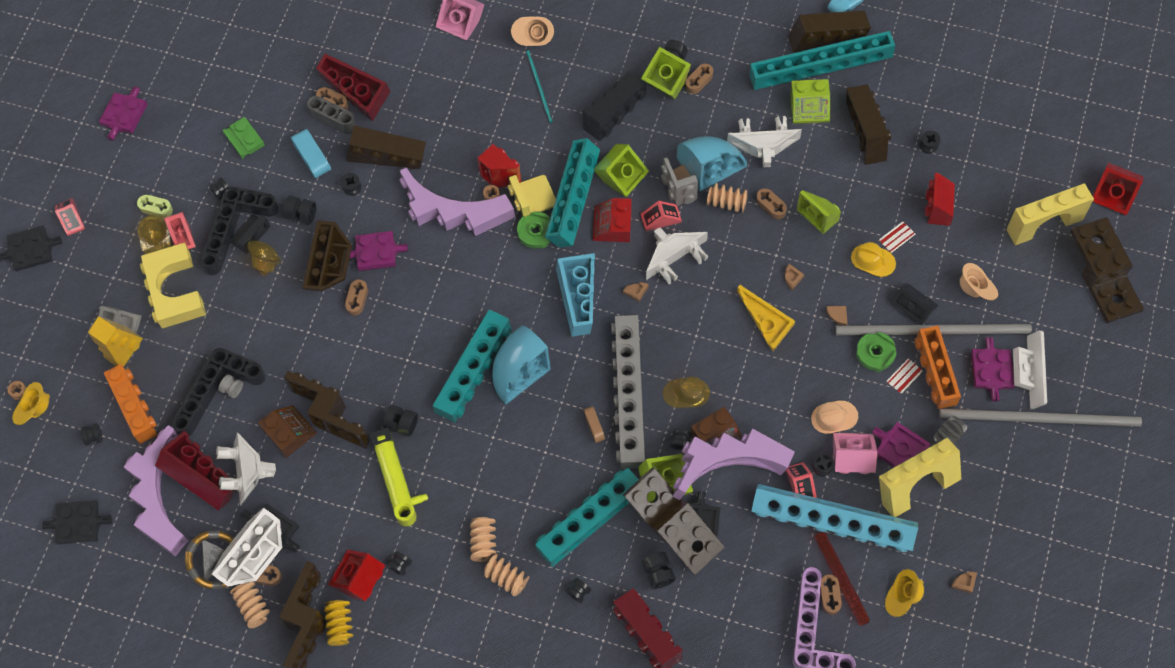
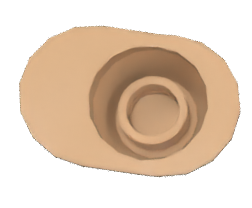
[511,17,554,46]
[959,263,998,300]
[811,401,858,434]

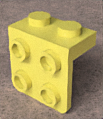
[507,175,556,217]

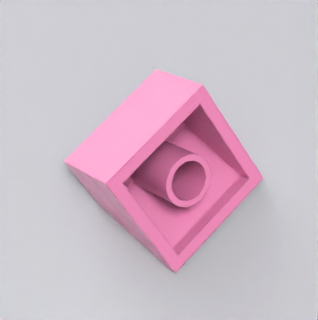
[436,0,484,40]
[833,433,877,474]

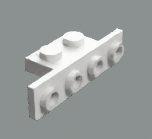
[1013,330,1047,409]

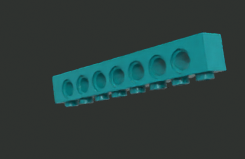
[749,31,896,90]

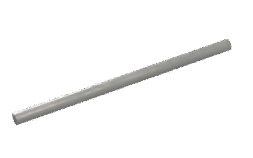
[835,324,1032,335]
[939,408,1142,427]

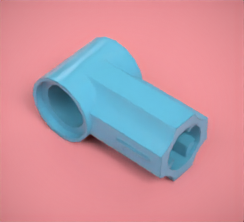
[827,0,864,13]

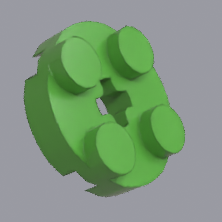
[517,212,551,249]
[856,332,896,372]

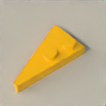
[737,285,795,352]

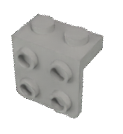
[661,158,698,206]

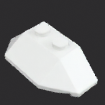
[211,508,282,586]

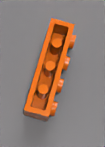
[915,325,961,409]
[104,364,158,444]

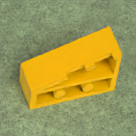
[88,316,143,366]

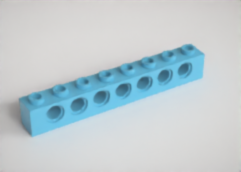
[751,484,918,552]

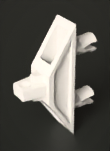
[727,116,802,168]
[646,227,708,284]
[216,432,276,506]

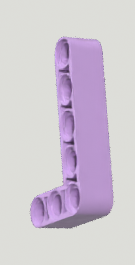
[793,567,856,668]

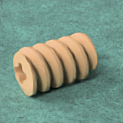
[707,183,747,213]
[470,517,496,562]
[484,553,530,596]
[230,582,270,628]

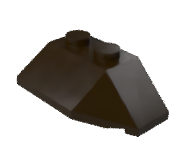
[303,220,352,292]

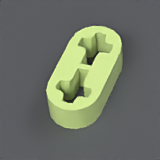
[137,195,173,218]

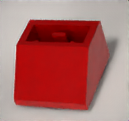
[477,144,521,187]
[925,173,955,226]

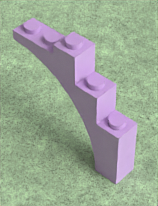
[399,168,515,236]
[124,425,188,557]
[673,429,795,500]

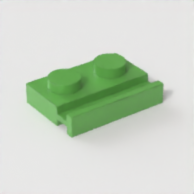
[222,117,265,159]

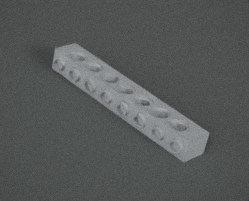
[611,315,645,469]

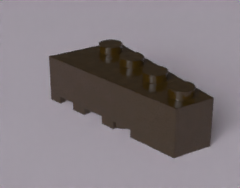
[788,10,871,53]
[846,84,891,165]
[346,125,426,169]

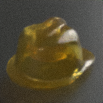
[138,215,171,254]
[247,241,282,276]
[663,376,710,408]

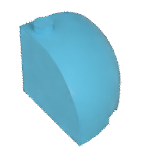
[677,136,747,191]
[492,325,551,405]

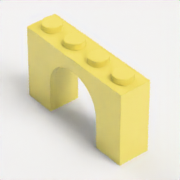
[1007,183,1094,245]
[140,243,206,328]
[879,438,961,517]

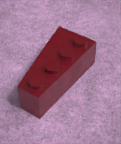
[316,54,391,121]
[155,431,235,511]
[613,588,683,668]

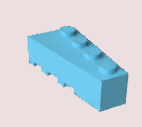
[556,253,595,337]

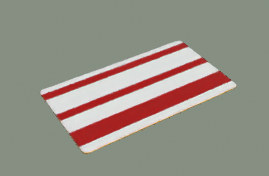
[879,222,915,253]
[887,359,923,393]

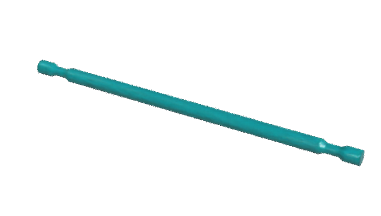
[526,50,553,123]

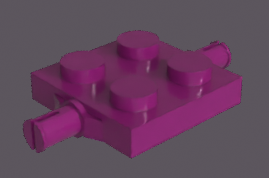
[99,86,148,141]
[350,231,408,271]
[971,337,1015,402]
[872,422,931,468]

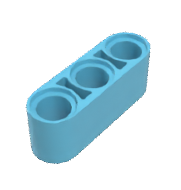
[290,129,331,178]

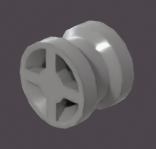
[219,374,243,398]

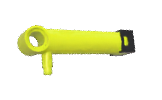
[369,427,428,527]

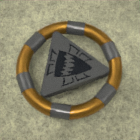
[185,530,234,590]

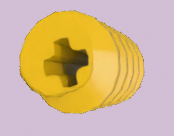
[324,600,353,646]

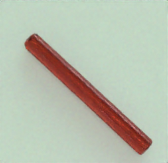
[815,532,870,626]

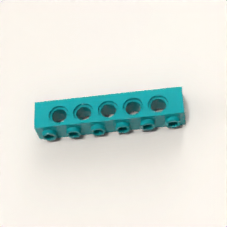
[545,138,600,248]
[433,310,512,423]
[535,468,639,567]

